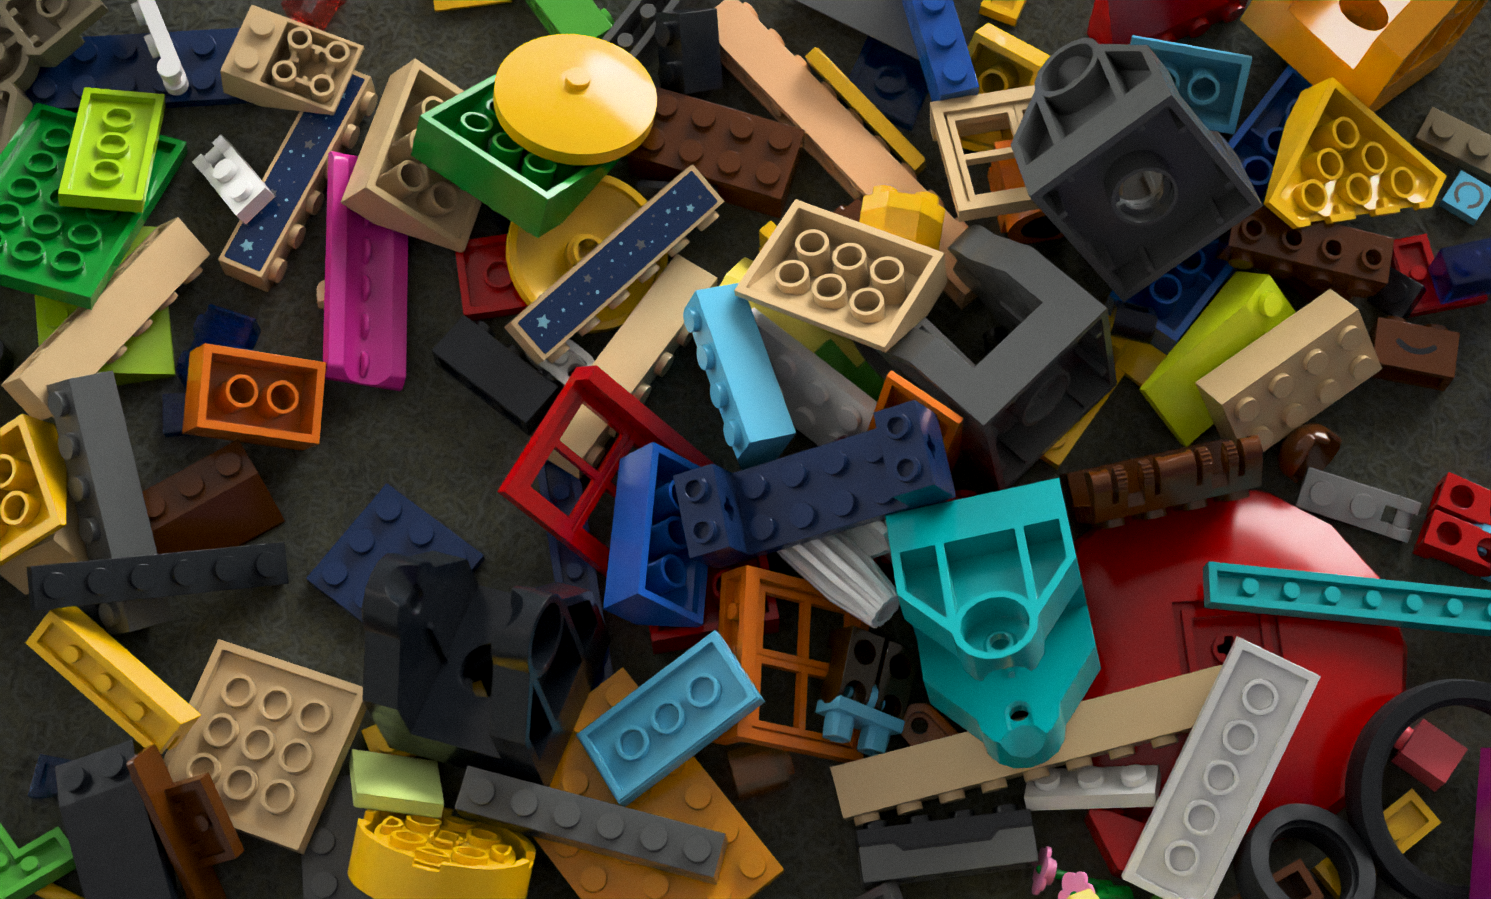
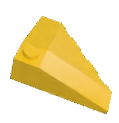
[1264,77,1447,229]

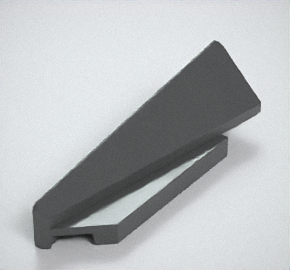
[796,0,919,60]

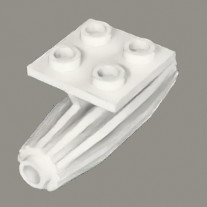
[777,519,900,628]

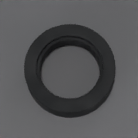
[1234,803,1376,899]

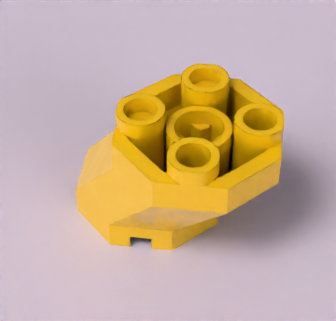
[859,185,946,251]

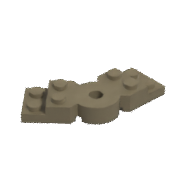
[0,0,109,154]

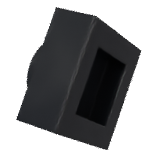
[1367,267,1427,320]

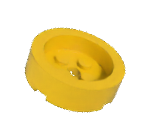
[347,807,536,899]

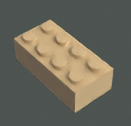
[1195,289,1382,452]

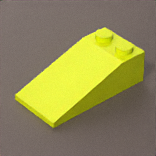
[1139,271,1296,446]

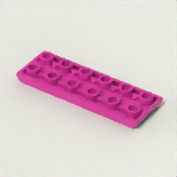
[323,151,408,391]

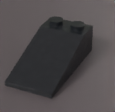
[55,739,178,899]

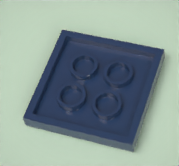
[306,483,485,624]

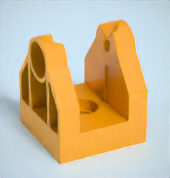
[1240,0,1488,112]

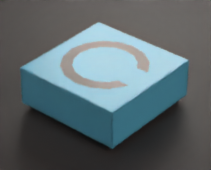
[1439,170,1491,226]

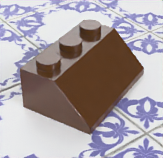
[142,439,286,554]

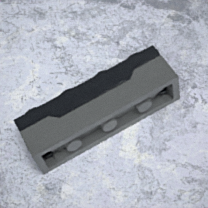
[855,804,1039,889]

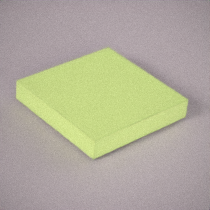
[349,749,444,818]

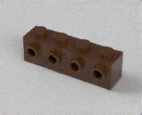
[1216,206,1394,298]

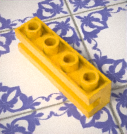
[25,606,201,754]

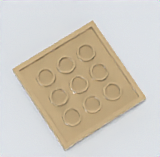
[163,639,367,855]

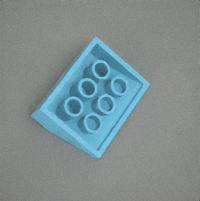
[683,283,796,470]

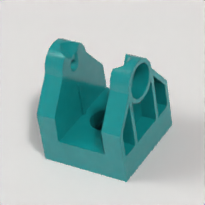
[885,478,1101,768]

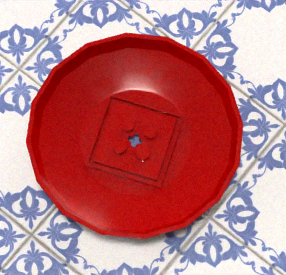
[1074,489,1407,842]

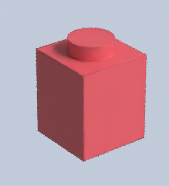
[1391,719,1468,792]

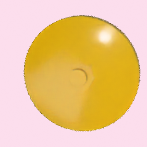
[493,34,657,165]
[506,175,668,333]

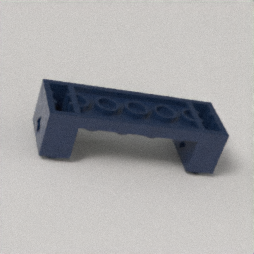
[673,400,956,569]

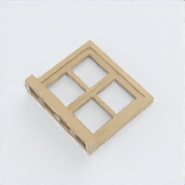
[930,85,1123,222]

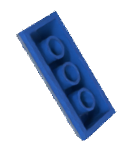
[603,442,708,628]

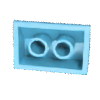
[1129,35,1252,134]

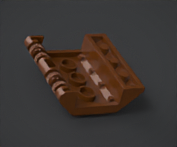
[1060,435,1263,530]

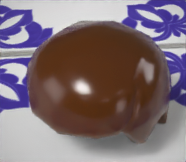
[1278,423,1342,483]

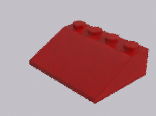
[1086,0,1248,45]

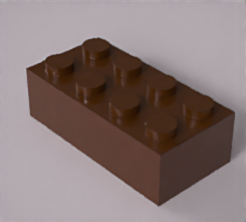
[627,86,805,218]

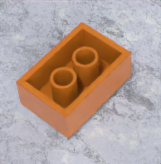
[182,343,326,450]

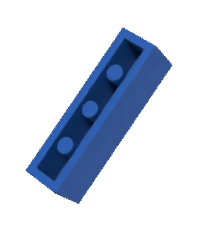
[902,0,979,102]

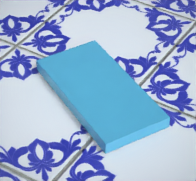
[576,630,765,807]

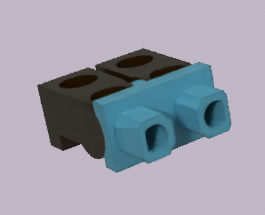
[815,625,920,756]

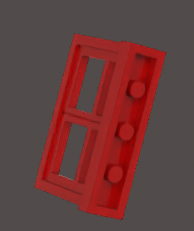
[497,365,715,578]

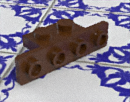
[126,744,245,899]

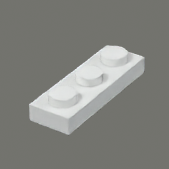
[1024,764,1161,811]

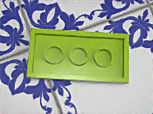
[58,87,166,213]

